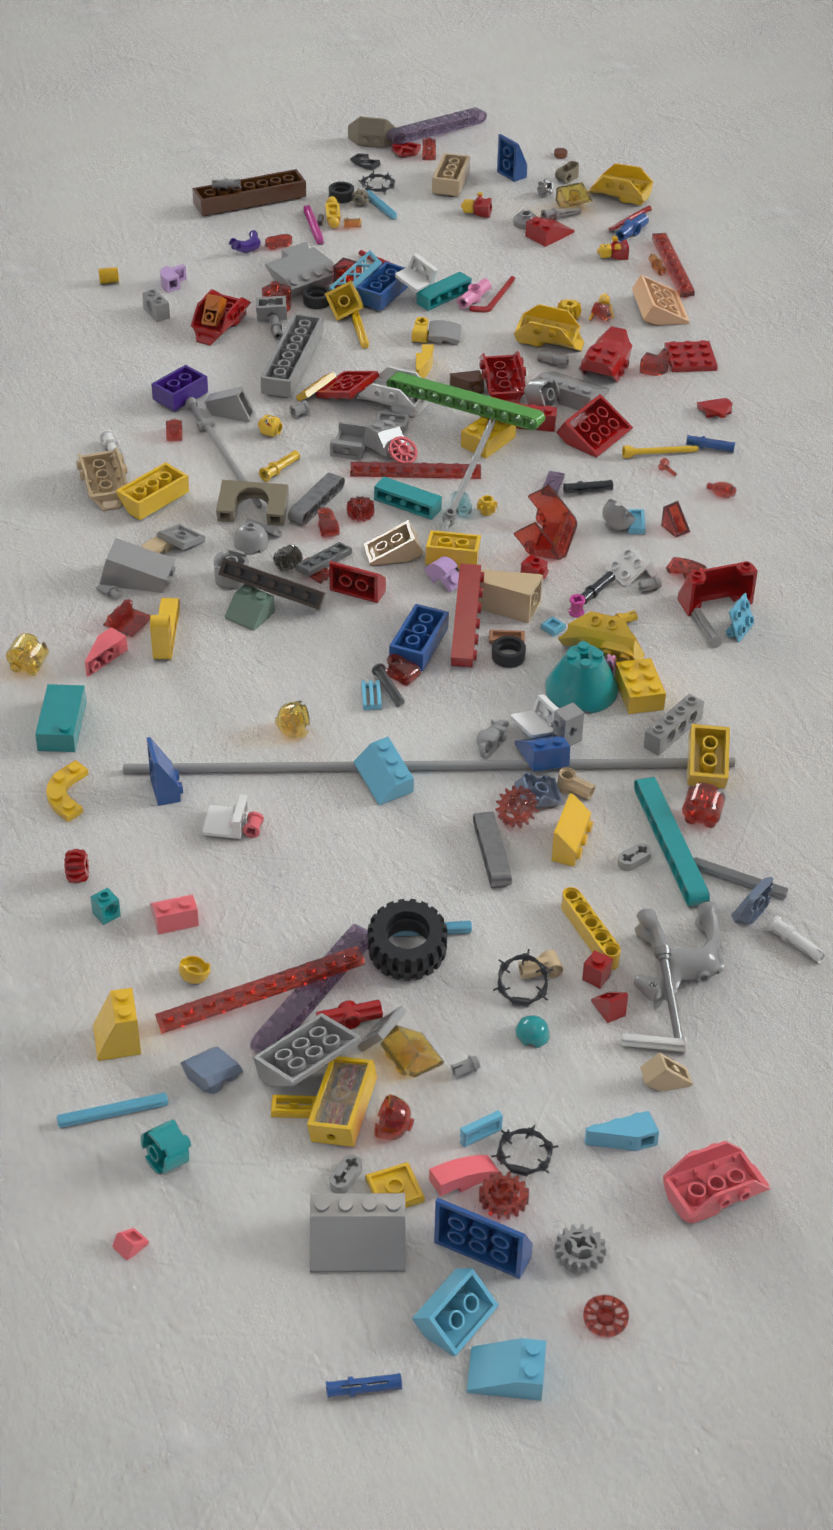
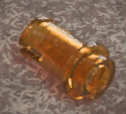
[343,217,361,229]

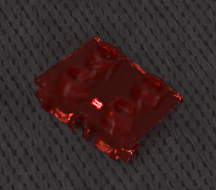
[103,599,151,637]

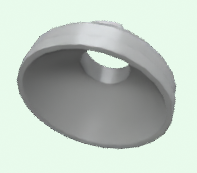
[513,210,537,230]

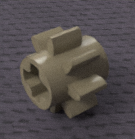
[352,188,369,207]

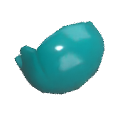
[515,1015,550,1048]

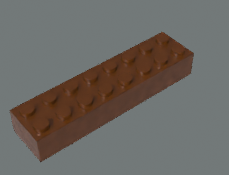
[192,169,306,216]

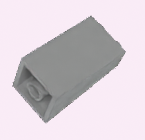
[100,538,176,593]

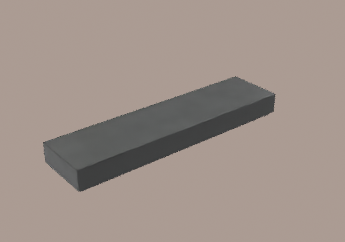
[295,542,352,577]

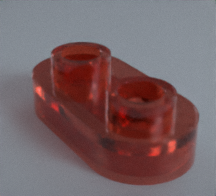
[265,234,293,250]

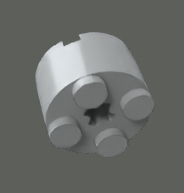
[524,378,560,407]
[214,549,249,590]

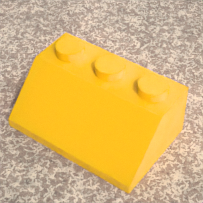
[425,530,481,568]
[551,793,594,867]

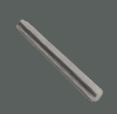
[694,857,789,899]

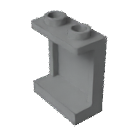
[330,421,368,460]

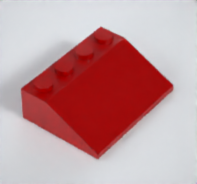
[556,394,633,458]

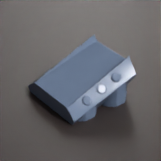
[513,772,564,810]
[731,877,774,925]
[180,1047,243,1094]

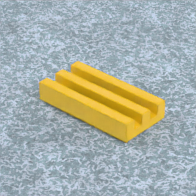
[271,1095,317,1118]

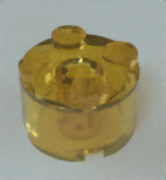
[6,633,49,676]

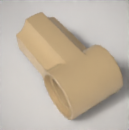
[557,768,596,800]
[518,950,563,979]

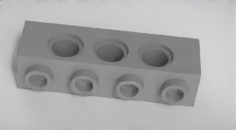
[643,694,704,756]

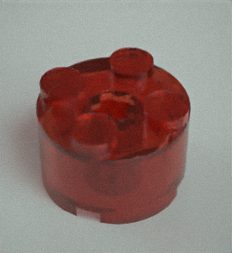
[261,281,292,312]
[682,783,726,828]

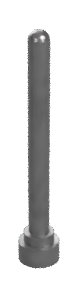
[653,945,683,1039]

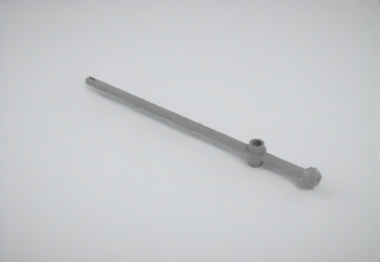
[185,397,262,508]
[440,418,495,532]

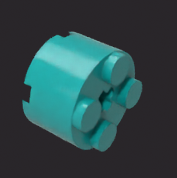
[141,1119,191,1174]

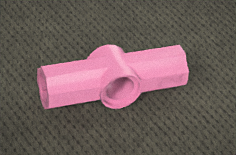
[457,278,491,309]

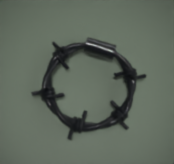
[358,171,395,195]
[493,949,553,1007]
[491,1125,558,1177]

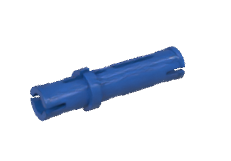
[686,435,735,453]
[326,1373,402,1398]

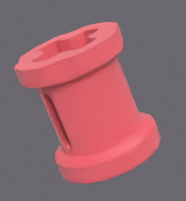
[243,811,264,838]

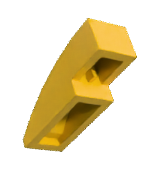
[416,344,434,378]

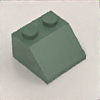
[225,584,274,631]

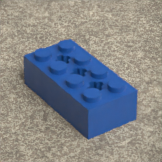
[356,262,408,311]
[389,604,449,671]

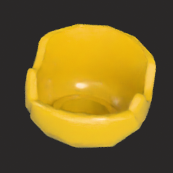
[179,955,211,984]

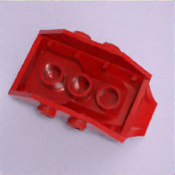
[191,289,251,346]
[579,326,633,382]
[479,351,526,403]

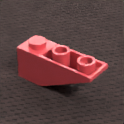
[85,627,128,677]

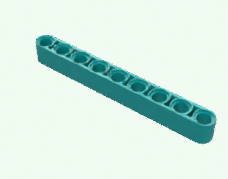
[634,777,710,907]

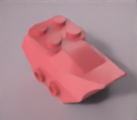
[663,1141,770,1223]

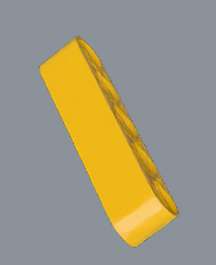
[561,887,621,970]

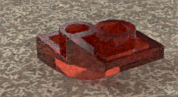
[666,557,707,579]

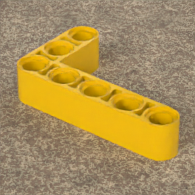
[150,598,180,660]

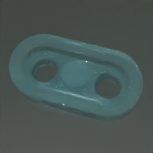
[451,491,472,516]

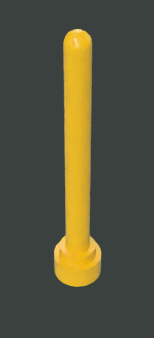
[622,445,699,458]

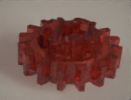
[495,785,539,828]
[479,1171,529,1220]

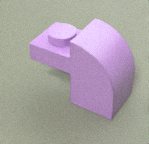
[160,264,187,293]
[424,556,459,593]

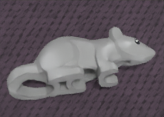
[476,719,509,759]

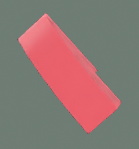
[429,1155,500,1196]

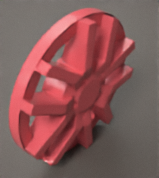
[388,436,418,465]

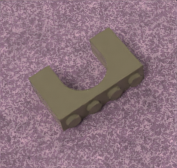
[216,480,289,526]

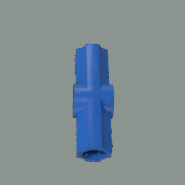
[615,213,649,242]

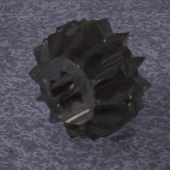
[273,544,303,572]

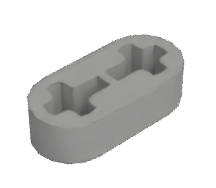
[618,843,651,871]
[330,1155,362,1193]

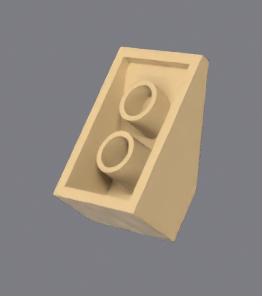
[364,520,424,566]

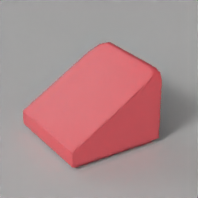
[112,1228,149,1260]

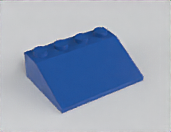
[434,1197,533,1279]

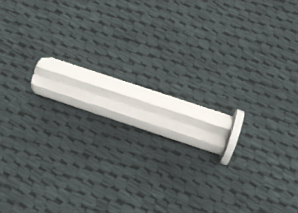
[621,1033,687,1054]

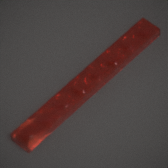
[652,233,695,298]
[350,461,481,479]

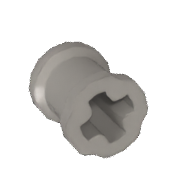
[289,400,310,419]

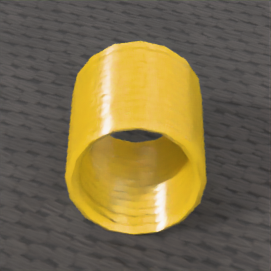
[98,266,119,284]

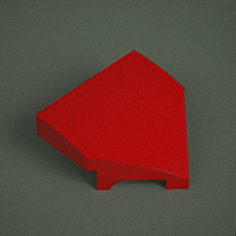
[391,140,421,157]
[697,397,732,418]

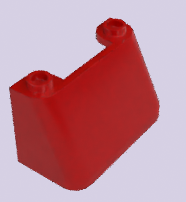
[677,561,758,616]

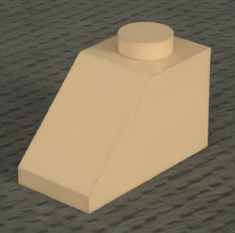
[640,1052,693,1092]

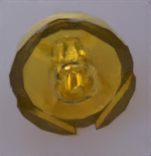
[275,700,310,738]

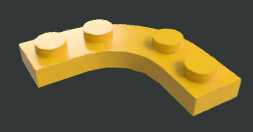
[46,760,89,822]

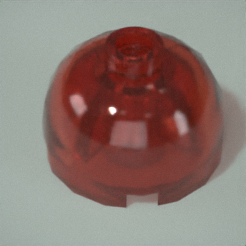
[374,1094,414,1141]

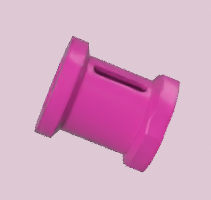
[569,594,585,618]

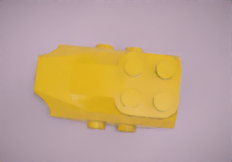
[587,163,653,205]
[514,304,585,351]
[558,611,645,662]

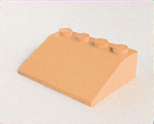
[632,275,690,325]

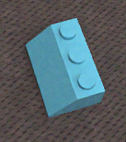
[354,737,414,805]
[412,1268,499,1356]

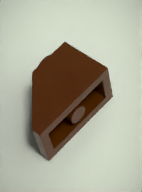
[449,370,484,394]

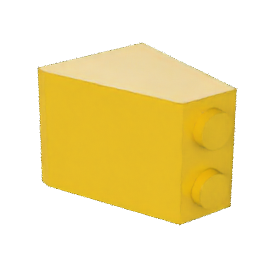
[93,987,141,1061]

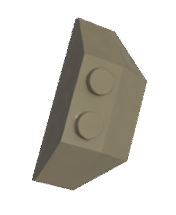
[348,116,400,148]

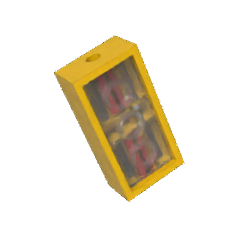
[307,1056,377,1147]

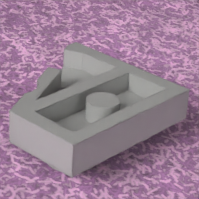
[374,411,410,431]

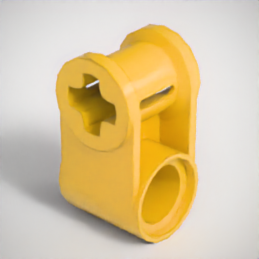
[411,317,429,343]

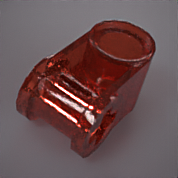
[318,507,340,538]
[386,654,421,686]

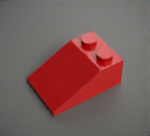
[525,217,575,247]

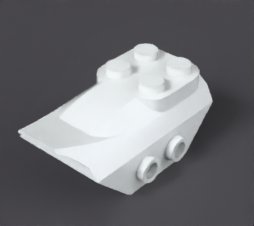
[357,366,428,417]

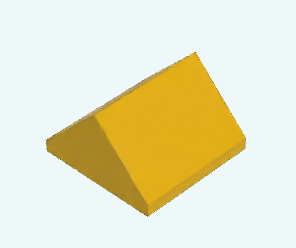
[325,281,364,321]

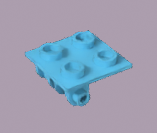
[726,593,754,642]

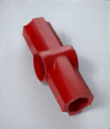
[316,1000,383,1029]

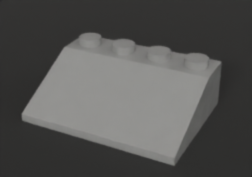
[265,247,340,300]
[536,371,610,410]
[253,1013,362,1087]
[310,1193,405,1272]

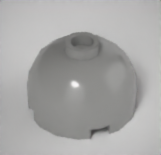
[602,498,636,530]
[234,522,268,555]

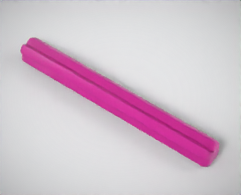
[303,205,324,244]

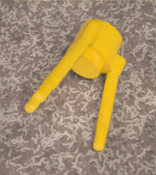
[589,293,614,320]

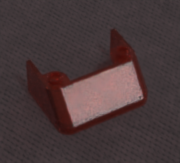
[514,484,577,560]

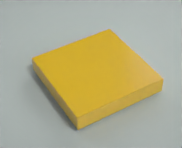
[365,1162,425,1208]

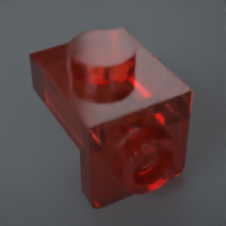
[166,419,183,441]

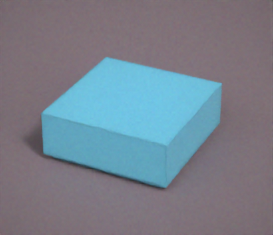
[540,616,566,637]

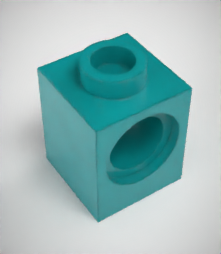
[90,887,121,925]

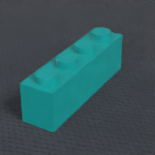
[416,272,472,311]
[374,477,442,520]

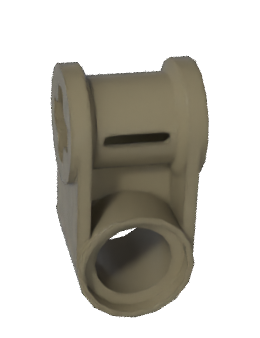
[555,161,579,184]

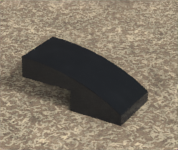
[350,153,381,170]

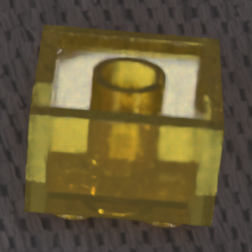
[555,182,593,208]
[380,1025,444,1077]

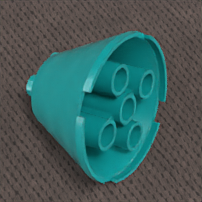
[545,641,618,714]

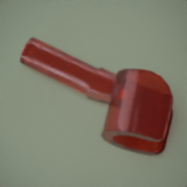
[658,458,677,477]

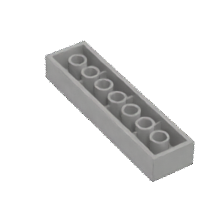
[261,313,324,398]

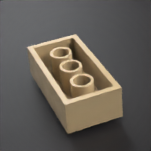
[432,153,470,197]

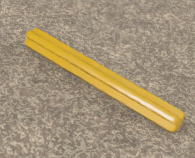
[351,311,369,349]

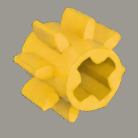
[477,495,498,516]

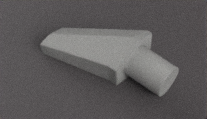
[96,584,120,600]

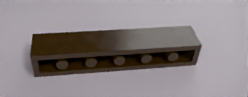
[218,558,326,610]

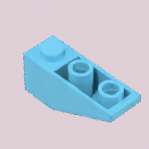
[584,1111,659,1151]

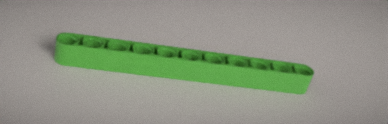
[386,372,545,430]

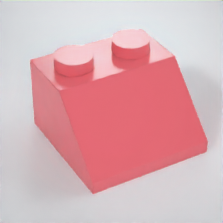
[150,894,199,935]

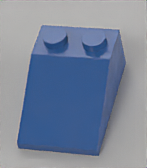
[497,134,527,182]
[515,736,571,771]
[146,737,183,806]

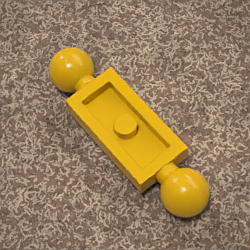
[325,196,341,228]

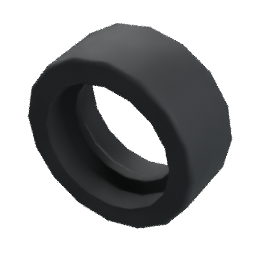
[328,181,354,203]
[303,285,330,309]
[491,636,526,668]

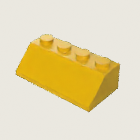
[116,462,189,520]

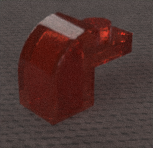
[639,348,670,376]

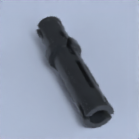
[563,479,613,494]
[580,571,616,605]

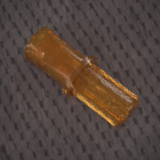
[648,253,667,275]

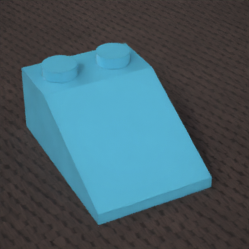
[467,1338,546,1401]

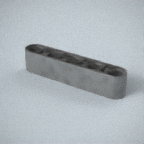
[288,472,345,526]
[473,811,512,887]

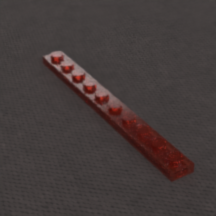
[155,946,365,1034]

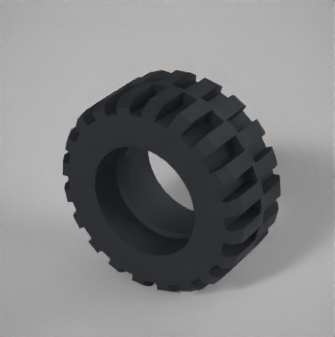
[368,899,448,981]

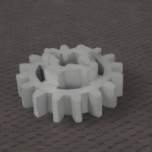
[554,1224,606,1274]

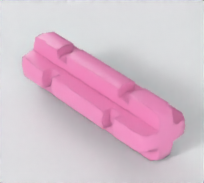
[606,654,616,674]

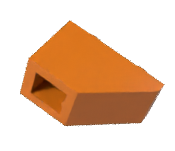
[201,294,227,327]

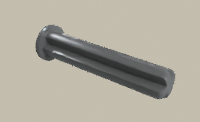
[372,663,405,707]

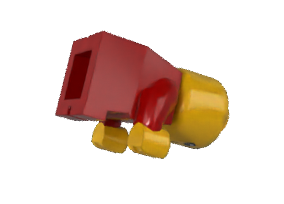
[461,192,493,218]
[597,236,630,260]

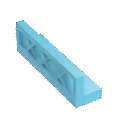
[329,250,382,290]

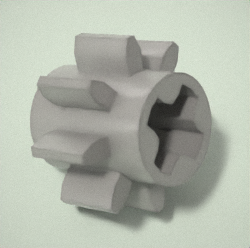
[537,179,554,197]

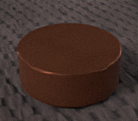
[554,148,568,159]

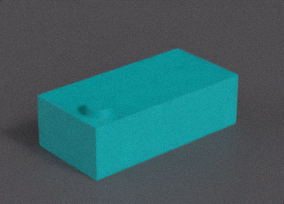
[35,684,87,752]

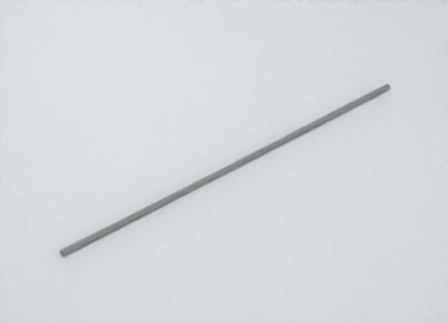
[123,758,735,773]

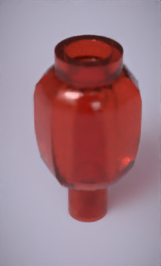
[706,481,736,498]

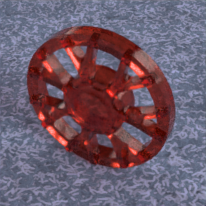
[583,1295,629,1337]

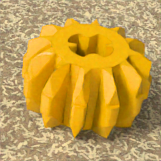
[557,299,582,320]

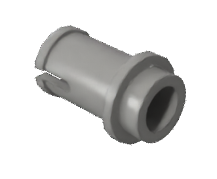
[638,577,662,593]
[451,1055,480,1078]

